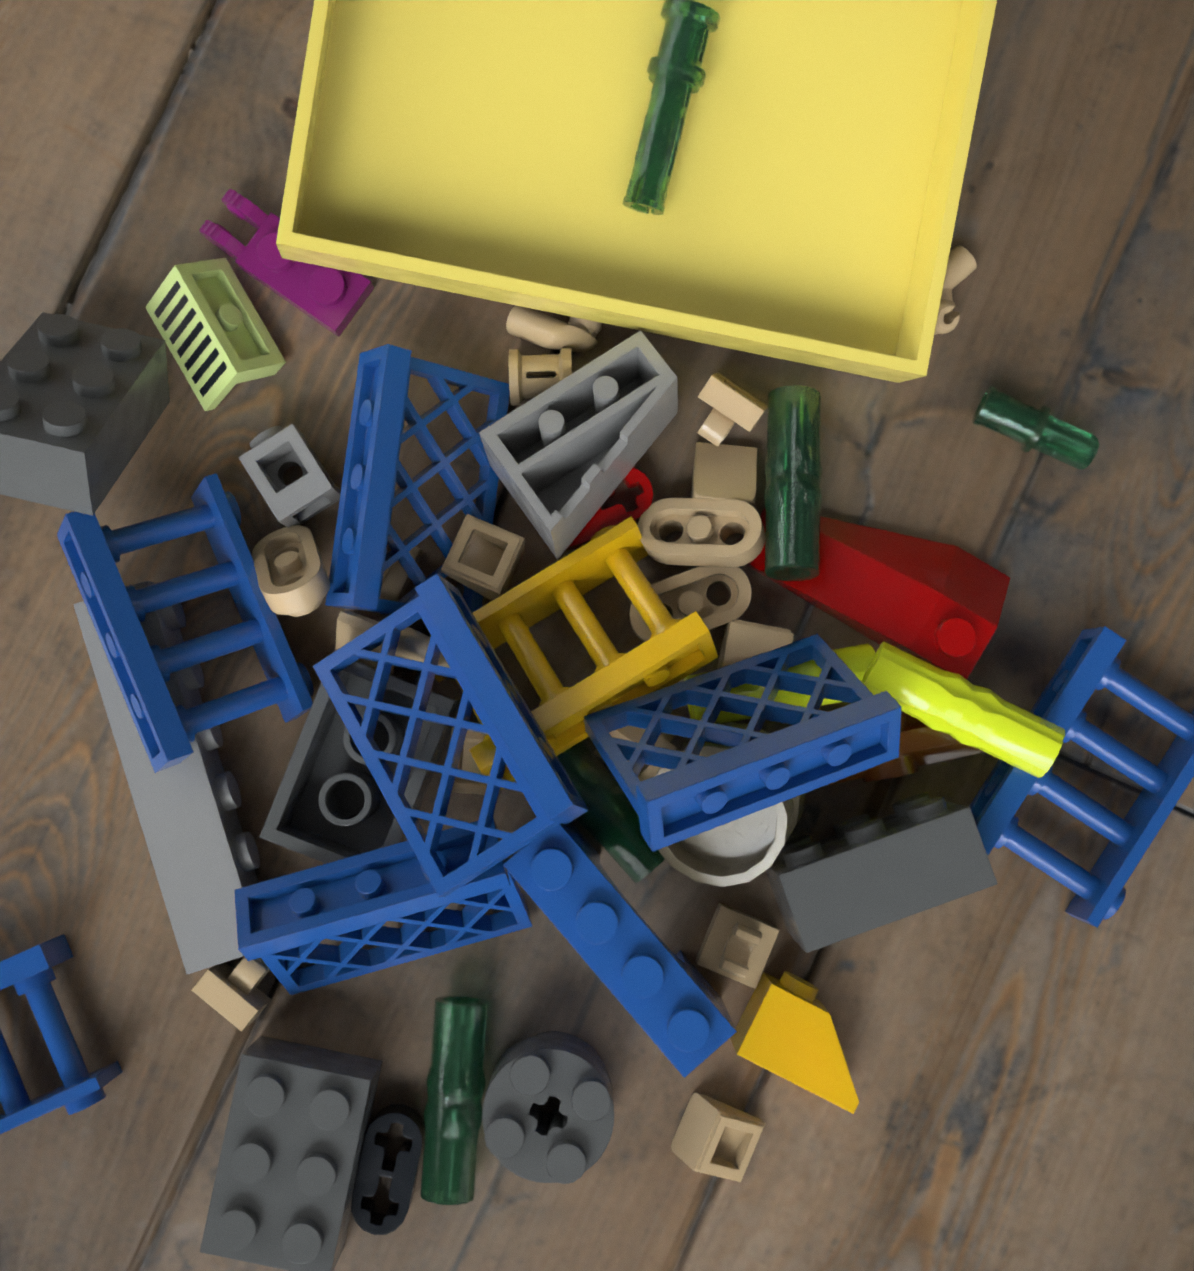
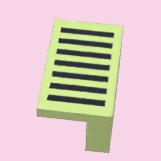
[145,258,286,411]

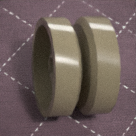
[656,722,805,887]

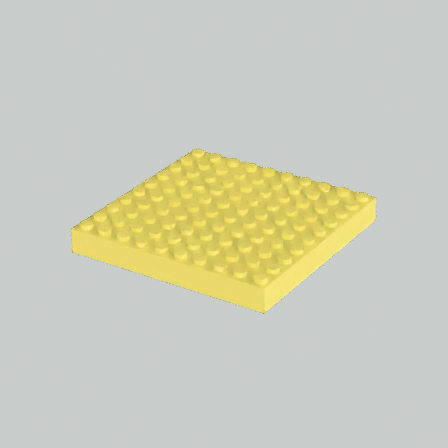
[276,0,997,383]

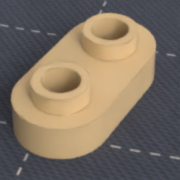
[638,498,766,568]
[252,525,330,617]
[629,566,752,642]

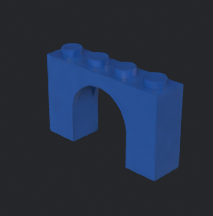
[503,822,737,1078]

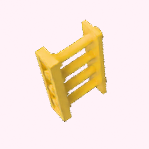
[430,517,718,791]

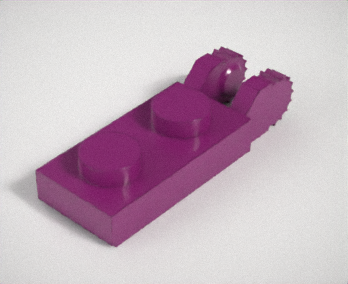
[199,189,374,337]

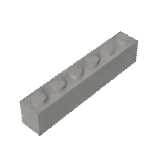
[73,581,260,974]

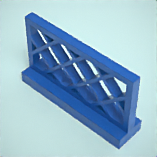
[325,344,510,620]
[313,573,589,897]
[583,634,901,852]
[234,817,532,995]

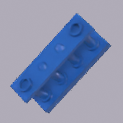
[57,473,314,773]
[969,626,1194,928]
[0,934,122,1134]

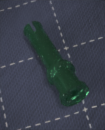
[622,0,720,215]

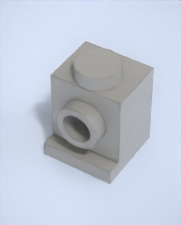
[238,424,341,528]

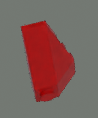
[746,505,1011,679]

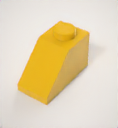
[730,971,859,1114]

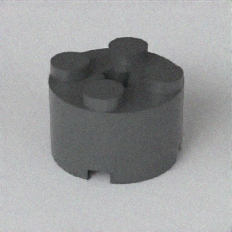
[482,1031,614,1184]

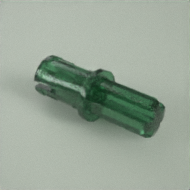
[972,386,1100,470]

